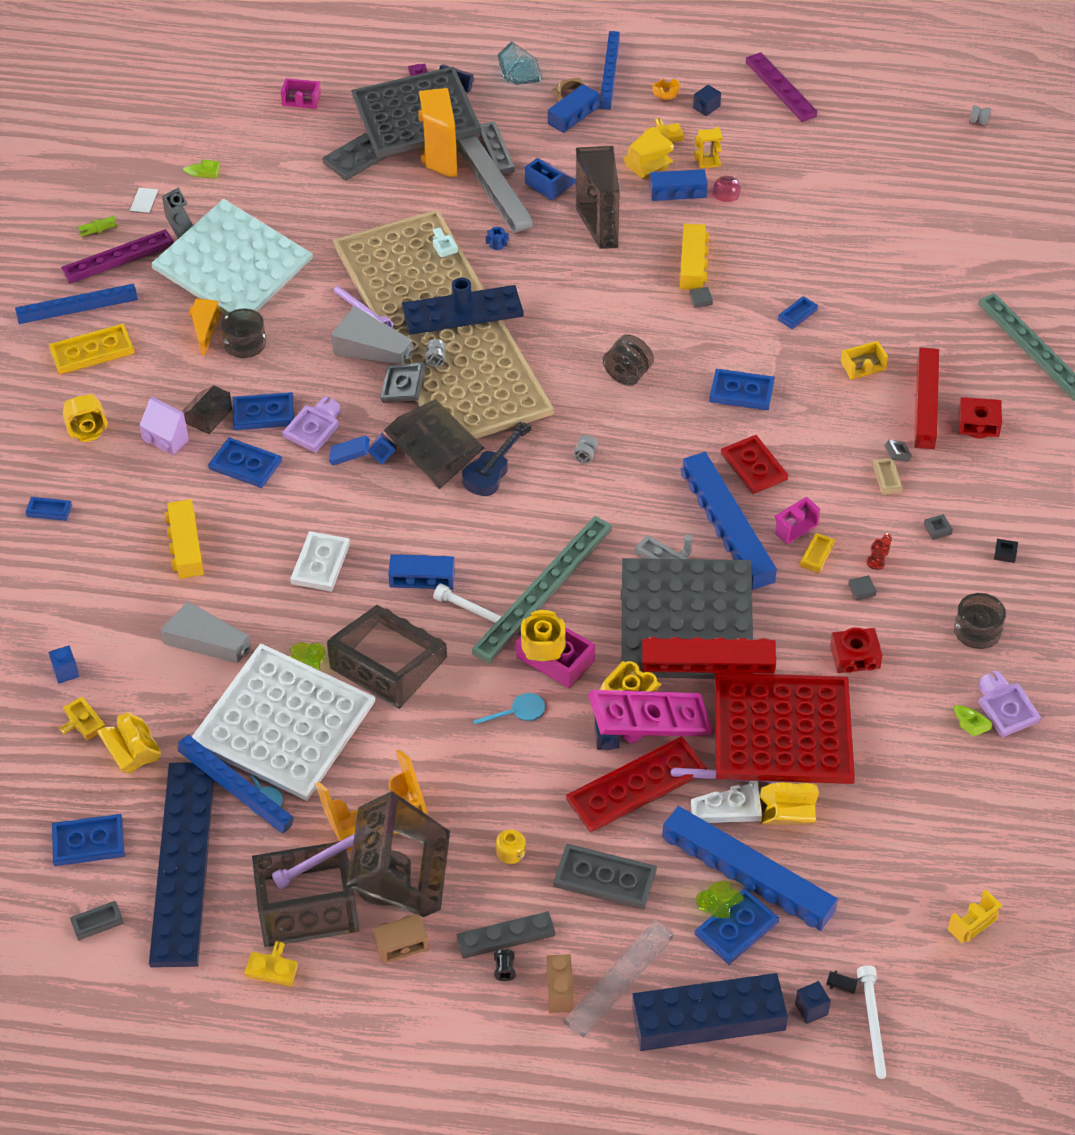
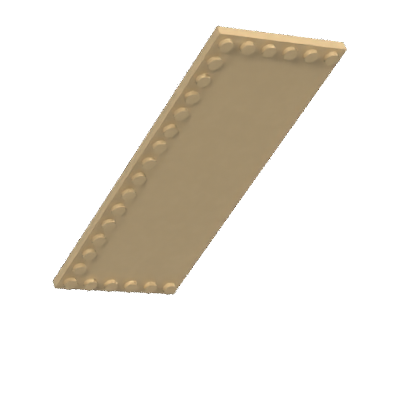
[333,210,554,449]

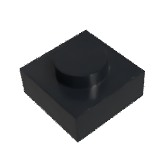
[994,538,1018,563]

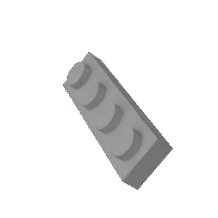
[480,121,515,175]

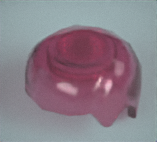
[713,175,741,202]

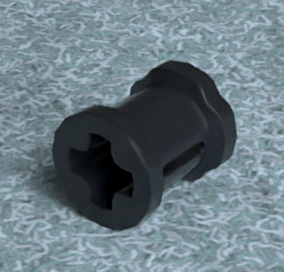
[494,949,516,981]

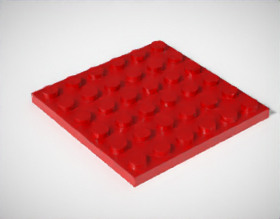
[715,673,855,784]

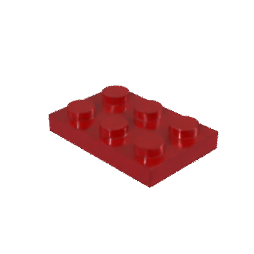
[721,435,788,495]

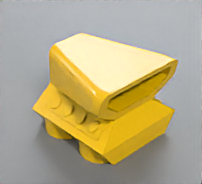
[623,127,674,179]
[600,661,662,692]
[97,712,161,774]
[760,782,819,825]

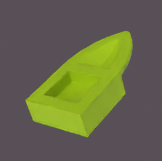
[183,160,220,179]
[954,705,992,737]

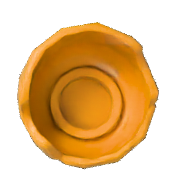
[652,78,681,101]

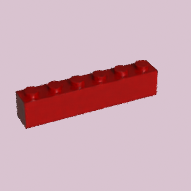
[642,637,776,674]

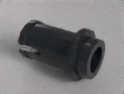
[826,970,858,994]

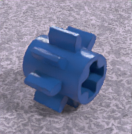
[485,227,509,250]

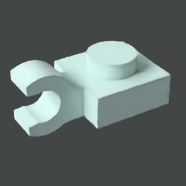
[433,227,458,258]

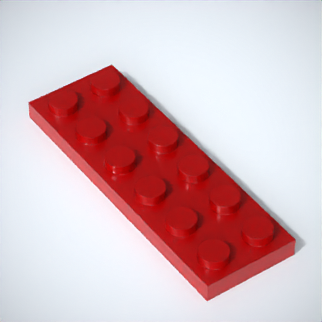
[566,736,707,833]

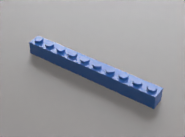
[600,31,620,110]
[15,284,138,324]
[177,734,294,834]

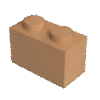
[373,914,429,964]
[547,954,574,1013]

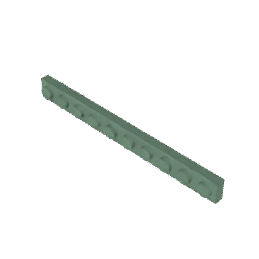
[472,516,612,664]

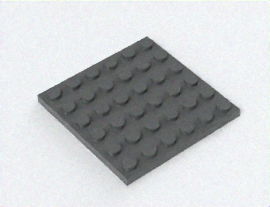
[351,66,482,158]
[621,558,754,679]

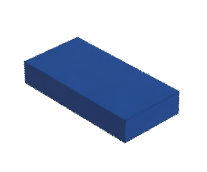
[778,296,818,329]
[329,435,370,466]
[25,497,72,521]

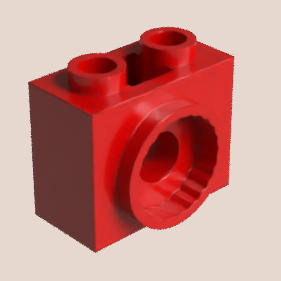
[958,397,1002,439]
[830,627,883,673]

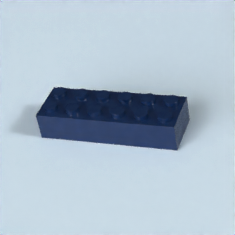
[632,973,788,1051]

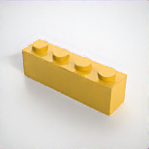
[680,223,709,290]
[164,499,204,579]

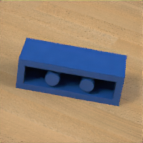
[547,84,599,133]
[650,169,707,201]
[388,554,455,590]

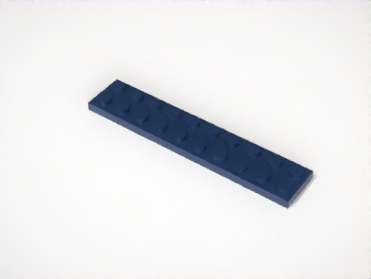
[149,762,214,968]

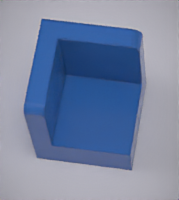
[368,433,397,465]

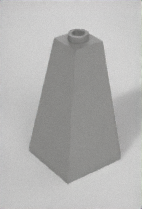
[331,306,414,364]

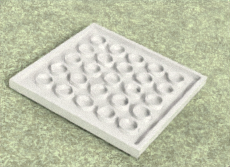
[192,643,375,801]

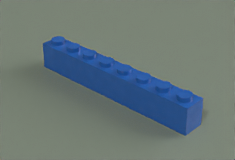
[681,452,777,590]
[662,805,838,931]

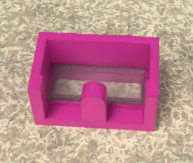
[281,78,321,109]
[775,496,821,545]

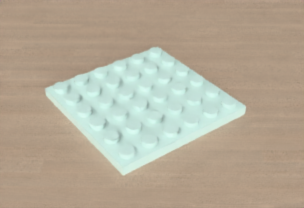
[152,198,313,325]

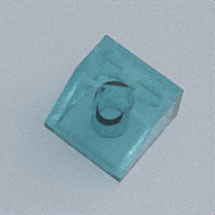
[497,41,543,85]

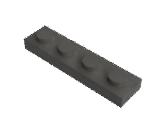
[456,911,555,959]

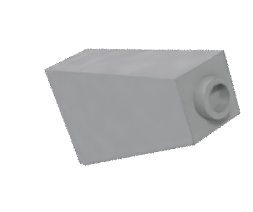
[160,601,251,663]

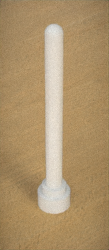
[433,583,521,635]
[857,966,886,1079]

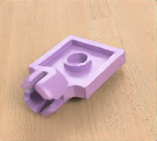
[282,396,341,453]
[978,671,1041,738]

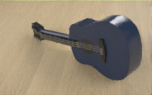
[462,422,532,496]

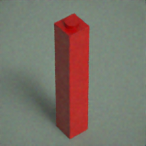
[914,347,939,449]

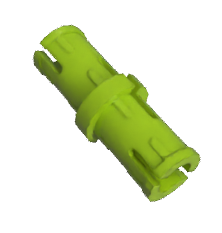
[78,215,117,238]

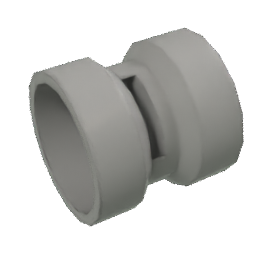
[969,105,991,126]
[425,339,446,367]
[573,435,598,464]

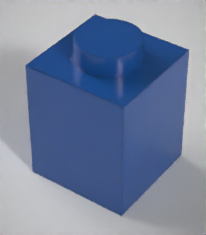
[48,645,79,684]

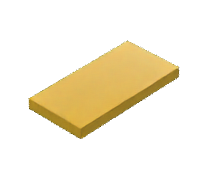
[48,323,135,375]

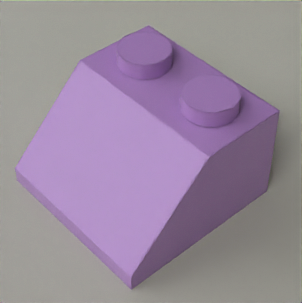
[139,397,189,455]

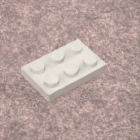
[290,531,350,592]

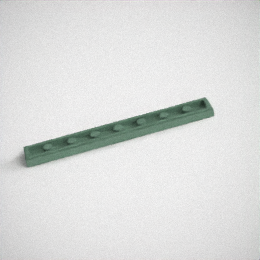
[978,293,1075,401]

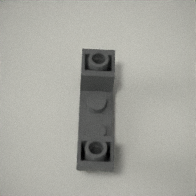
[162,187,193,239]

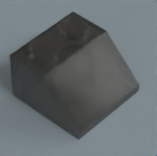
[181,385,233,434]

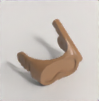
[552,78,585,101]

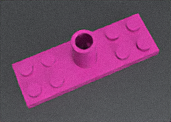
[588,690,714,743]

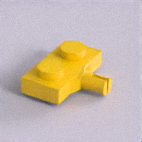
[645,117,684,143]
[59,696,106,741]
[244,941,298,987]

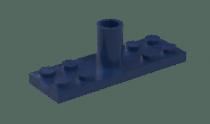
[402,277,524,335]

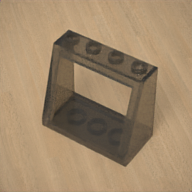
[575,146,620,249]
[327,605,447,709]
[347,791,450,917]
[252,841,359,947]

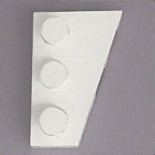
[690,781,762,823]

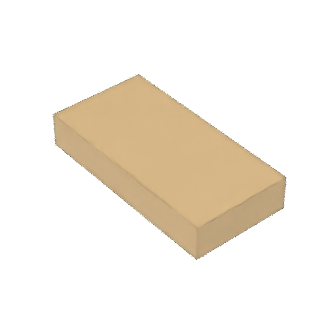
[872,458,903,495]

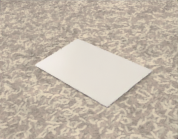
[130,188,158,213]

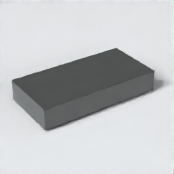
[70,901,124,941]

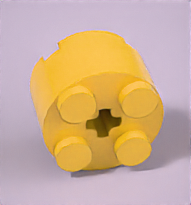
[63,394,108,442]
[521,610,565,661]

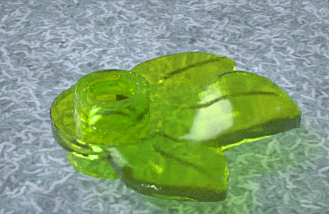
[290,642,326,670]
[696,881,744,918]

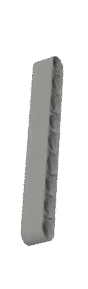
[456,135,533,233]

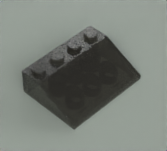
[384,399,484,489]

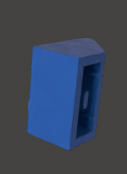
[525,158,577,200]

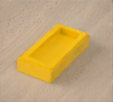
[800,533,835,573]

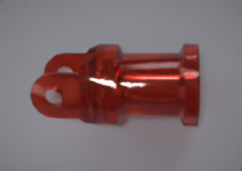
[866,533,892,570]

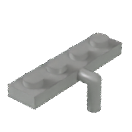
[635,534,693,559]

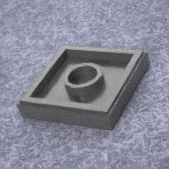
[380,363,426,403]

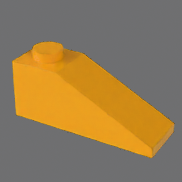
[189,298,220,355]

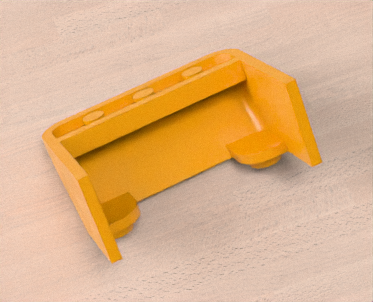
[418,88,457,177]
[315,749,428,851]

